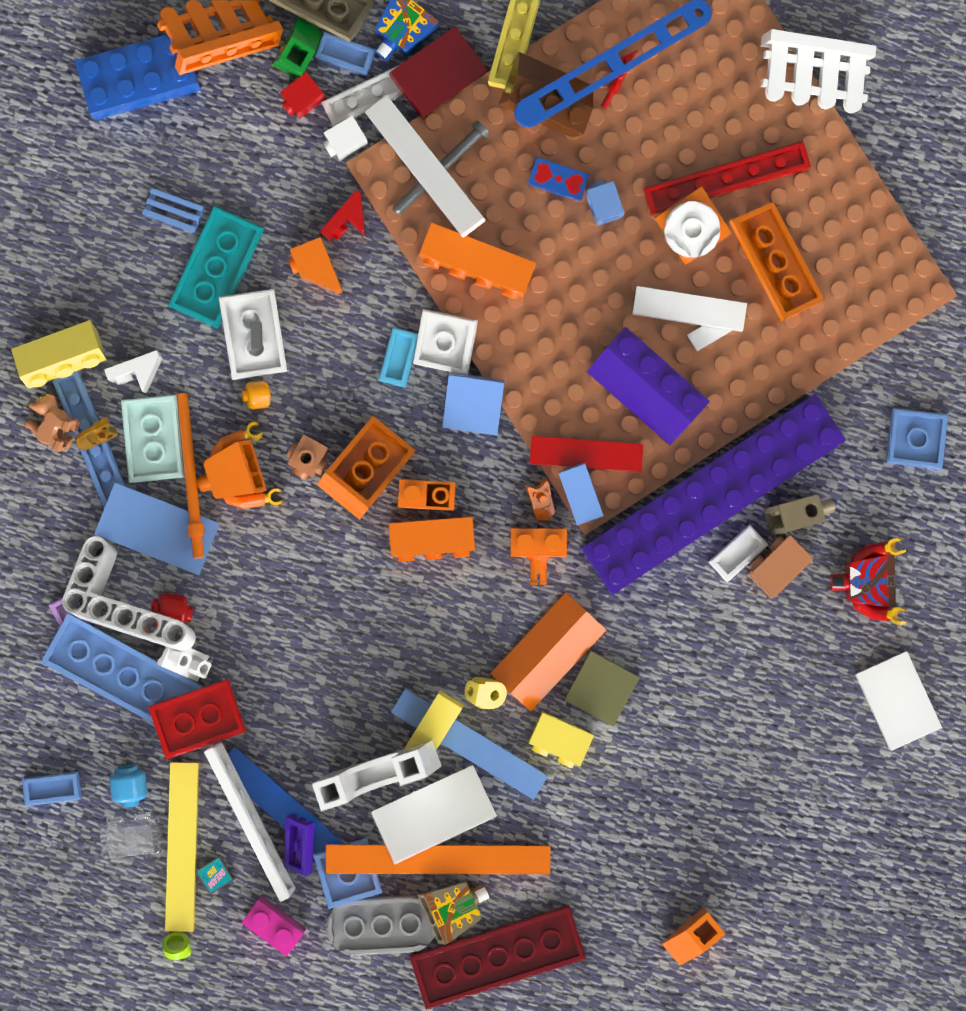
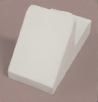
[104,350,162,393]

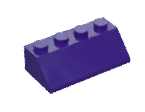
[587,327,710,446]

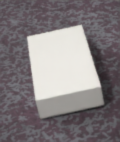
[708,524,768,582]

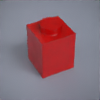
[280,72,325,120]

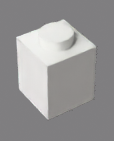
[323,116,368,161]

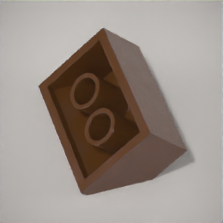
[498,52,593,138]

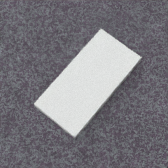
[371,765,497,864]

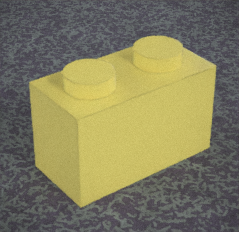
[528,711,594,768]

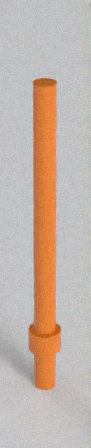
[177,393,205,559]

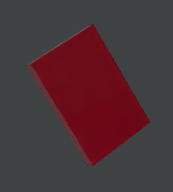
[389,27,488,119]

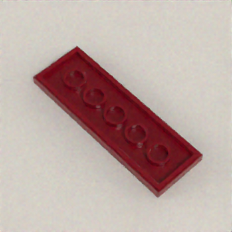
[409,904,586,1010]

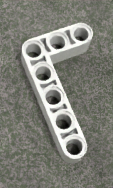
[62,536,196,651]

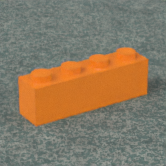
[419,223,536,299]

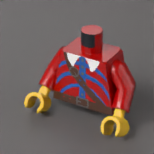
[830,537,908,625]

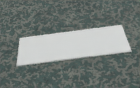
[687,326,732,351]

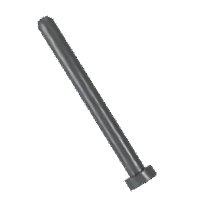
[393,120,490,215]

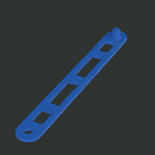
[514,0,712,128]

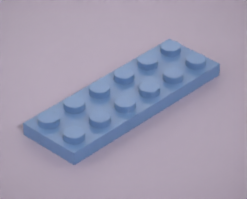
[41,613,205,724]

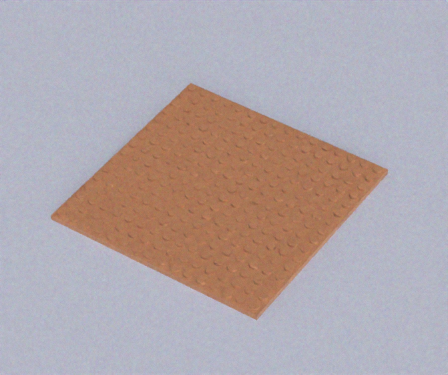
[345,0,957,535]

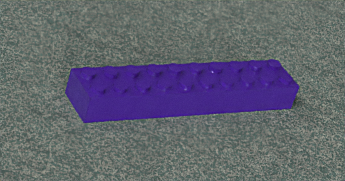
[580,394,846,595]

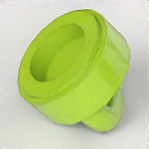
[162,931,191,960]

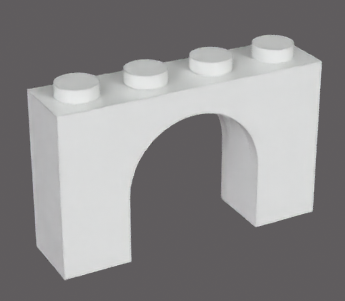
[312,740,441,811]

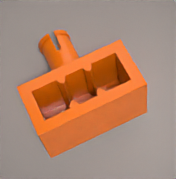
[510,528,567,585]

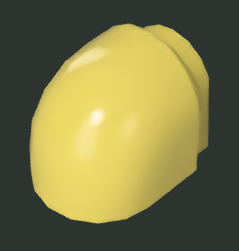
[464,677,507,709]

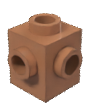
[286,434,330,480]

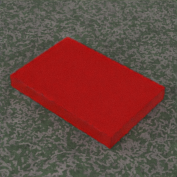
[148,678,247,760]

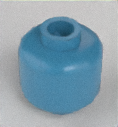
[109,764,148,808]

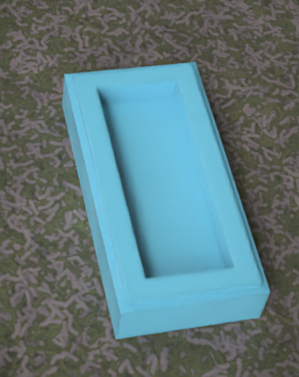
[379,327,418,388]

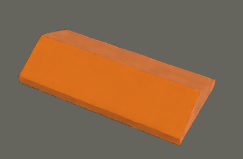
[730,202,825,321]
[490,592,606,712]

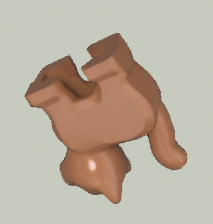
[24,393,81,452]

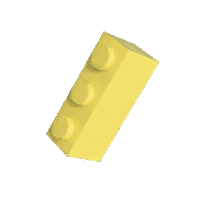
[11,320,107,389]

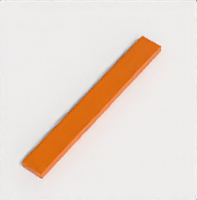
[325,844,550,874]

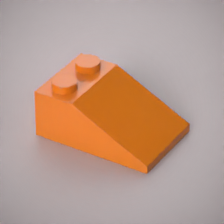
[317,416,416,520]

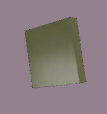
[564,651,640,727]

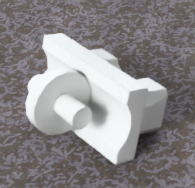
[157,646,211,682]

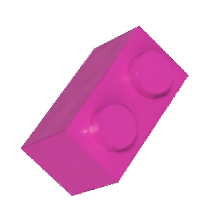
[242,895,306,957]

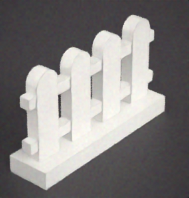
[761,29,876,113]

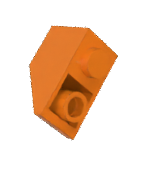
[398,479,456,511]
[661,907,726,965]

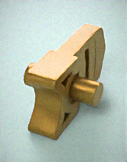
[75,417,118,451]

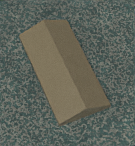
[268,0,375,42]

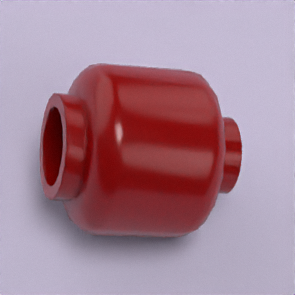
[151,593,193,627]

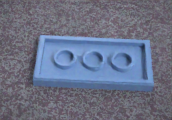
[94,482,220,575]

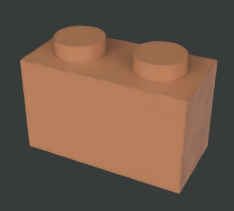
[747,535,813,598]

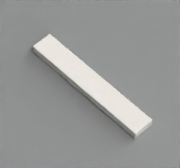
[365,95,485,238]
[204,741,295,902]

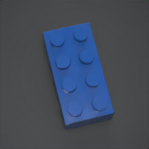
[75,34,201,121]

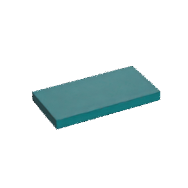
[168,206,265,329]

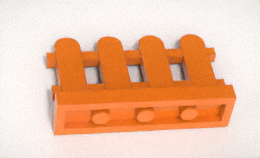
[157,0,284,75]

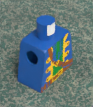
[375,0,439,61]

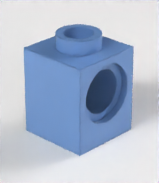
[586,180,624,226]

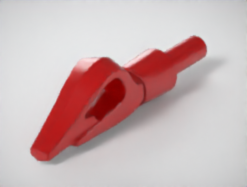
[601,50,638,109]

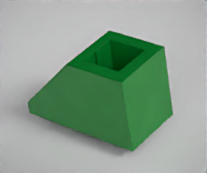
[271,17,322,79]

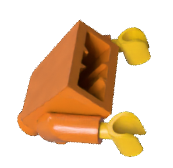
[197,422,283,509]

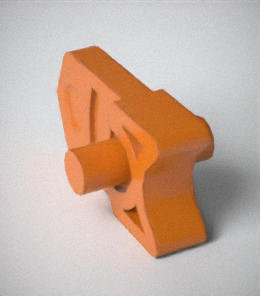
[525,479,555,520]

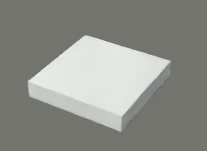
[413,309,478,375]

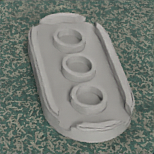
[326,895,435,956]

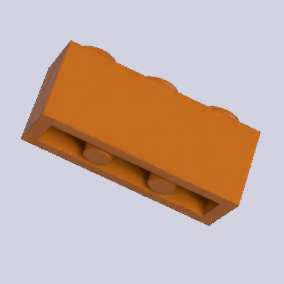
[389,517,475,562]

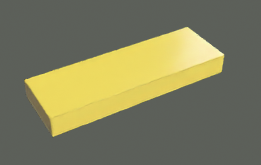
[404,691,464,750]

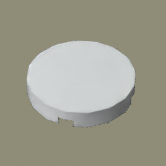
[664,201,720,257]

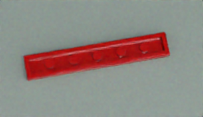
[643,141,811,216]

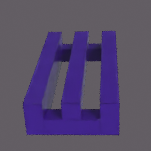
[284,813,314,876]

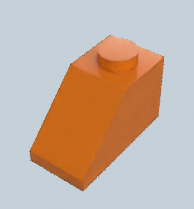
[288,237,343,294]

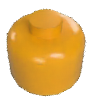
[241,381,271,409]

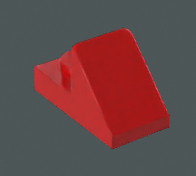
[320,190,365,243]

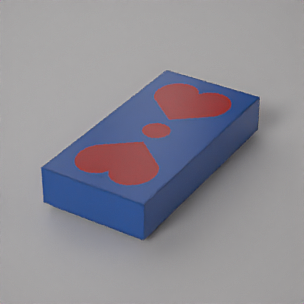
[528,157,590,202]

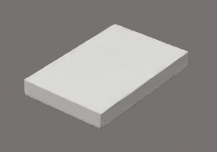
[219,289,287,380]
[855,651,942,751]

